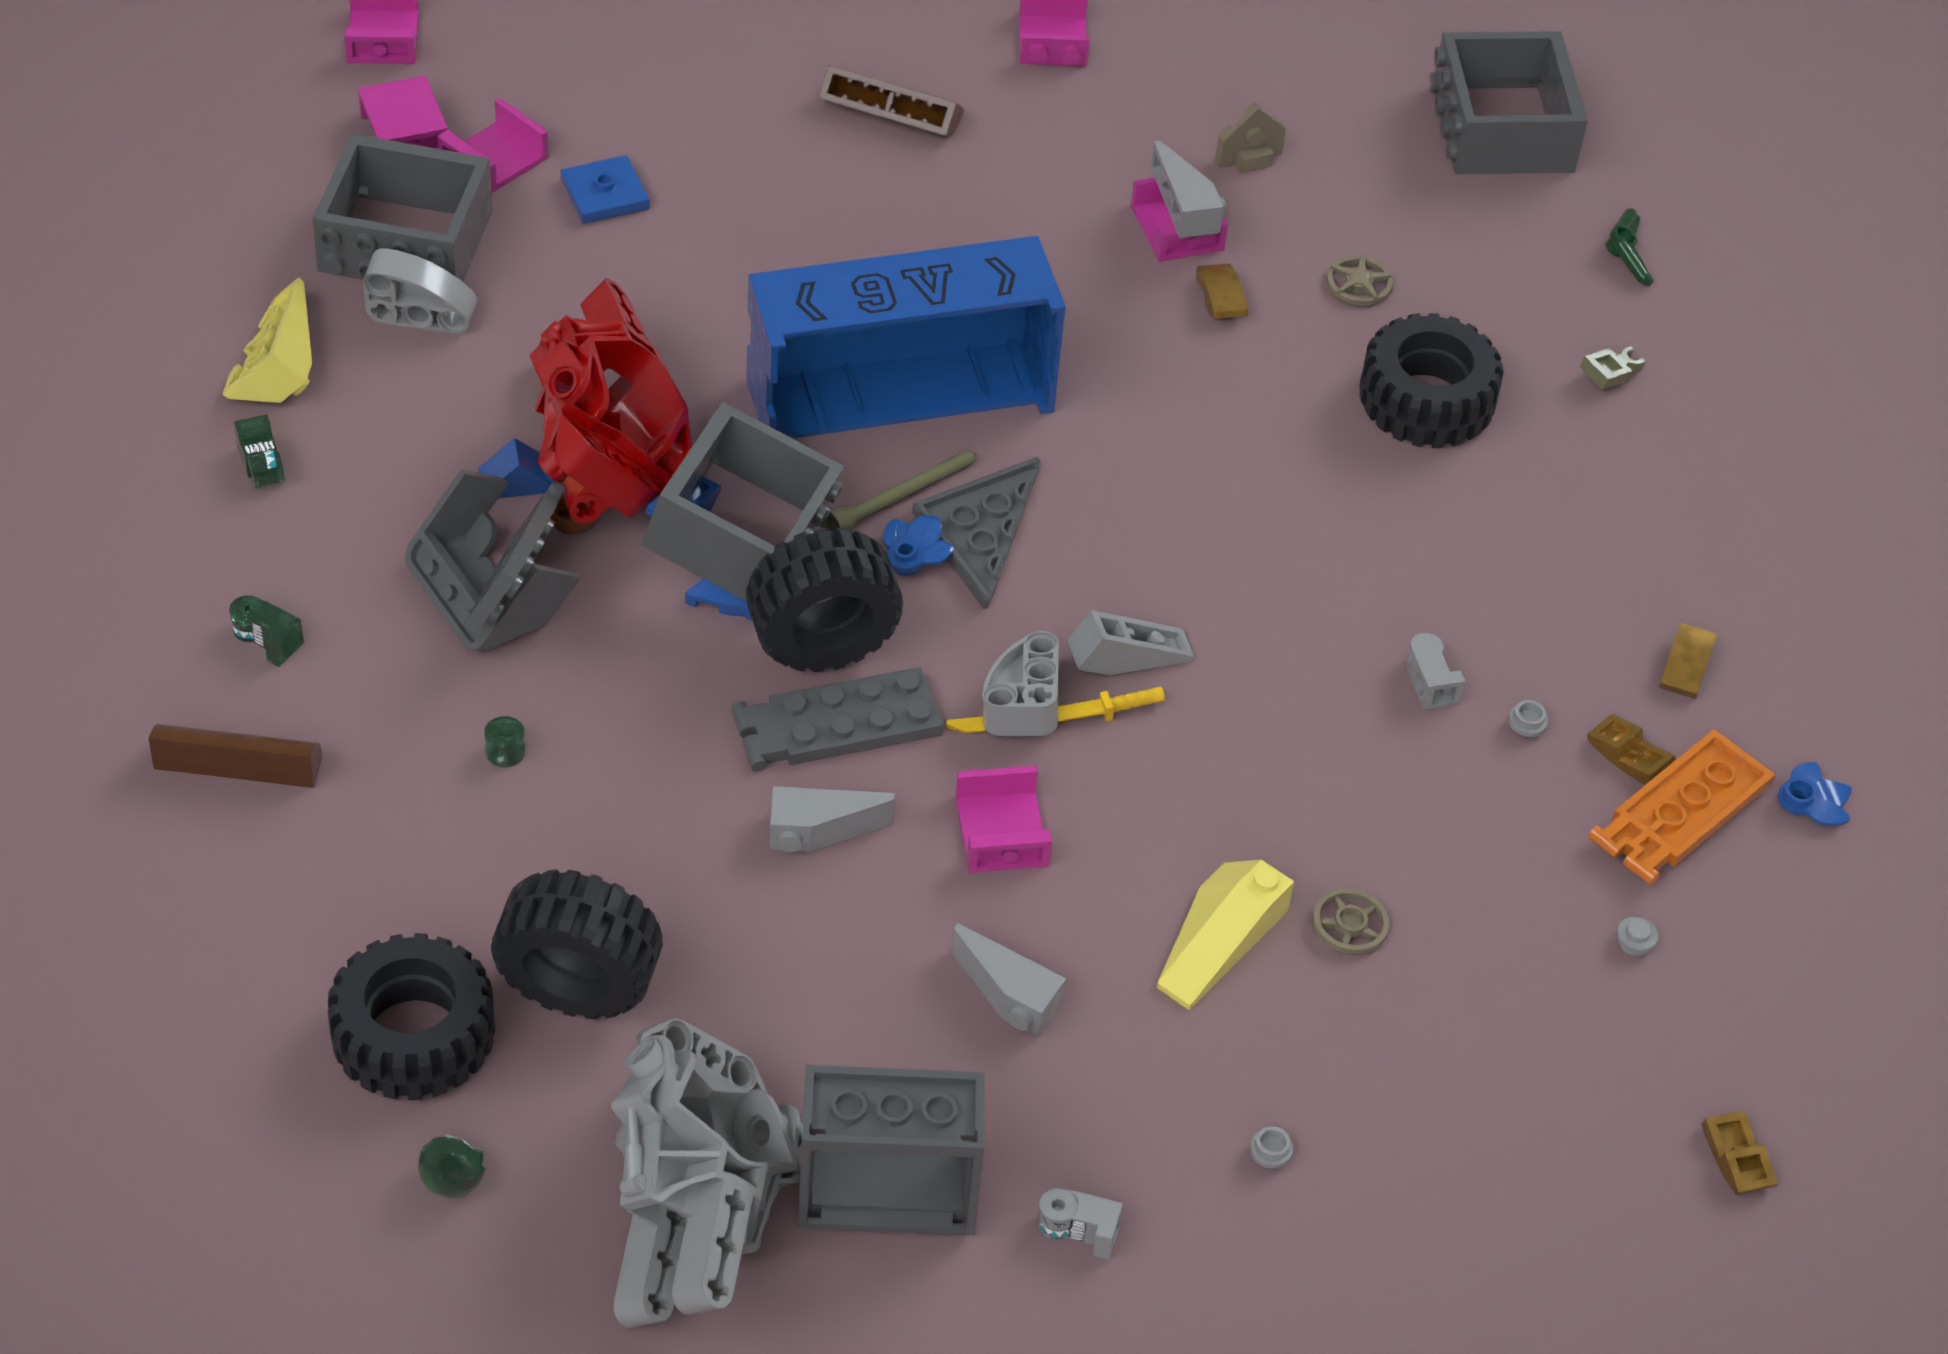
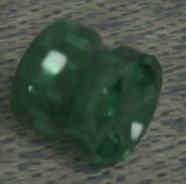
[484,716,525,767]

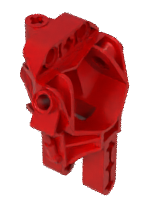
[530,278,693,523]

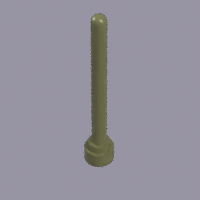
[825,450,975,532]

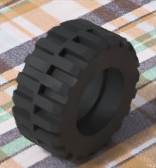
[1359,313,1504,448]
[746,527,904,672]
[491,869,663,1019]
[327,933,495,1100]

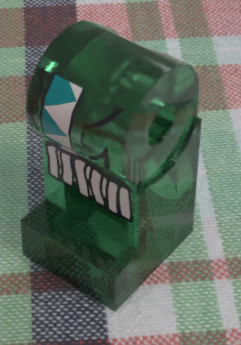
[234,414,285,489]
[229,595,304,667]

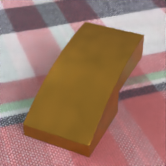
[1196,263,1248,319]
[1658,622,1717,699]
[1587,714,1675,785]
[1701,1110,1778,1195]

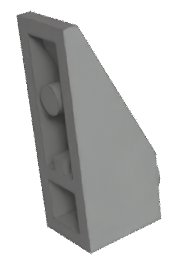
[1150,141,1227,238]
[1067,610,1195,675]
[769,786,895,852]
[951,923,1067,1038]

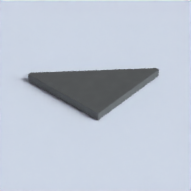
[912,457,1040,609]

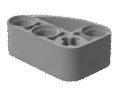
[363,249,477,334]
[982,631,1059,736]

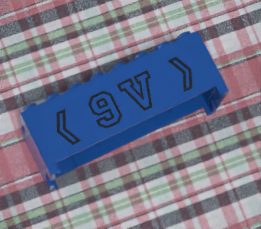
[746,236,1066,439]

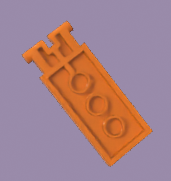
[1588,729,1775,886]

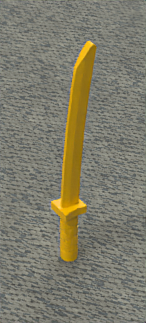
[946,686,1165,733]

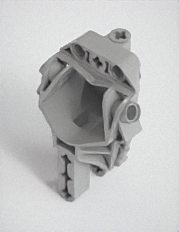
[611,1018,803,1328]

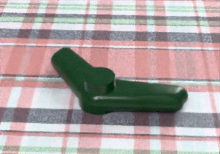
[1605,208,1653,286]

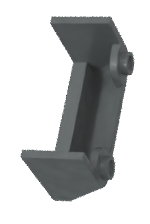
[405,469,580,652]

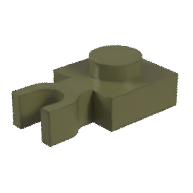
[1580,346,1646,390]

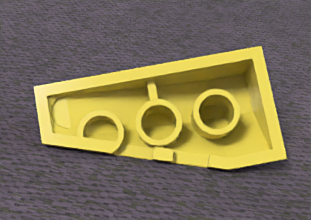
[223,277,312,403]
[1157,860,1294,1010]

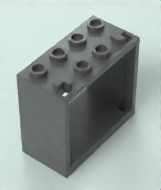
[1429,31,1588,174]
[312,134,492,282]
[641,402,844,601]
[798,1065,985,1235]

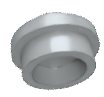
[1509,700,1548,737]
[1616,917,1658,956]
[1250,1126,1293,1169]

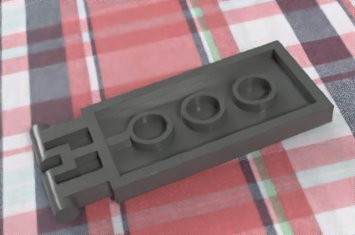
[463,481,565,634]
[731,667,943,772]

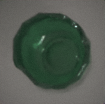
[417,1135,486,1198]

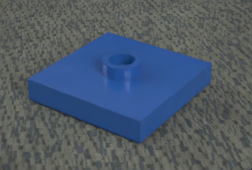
[560,155,650,224]

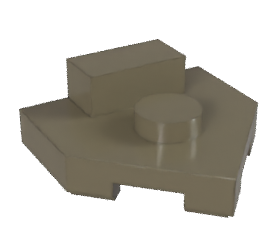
[1215,102,1286,173]

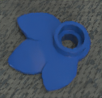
[883,515,954,576]
[1777,762,1852,826]

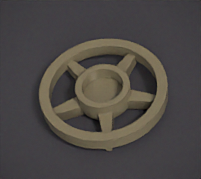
[1326,254,1393,306]
[1312,888,1389,955]

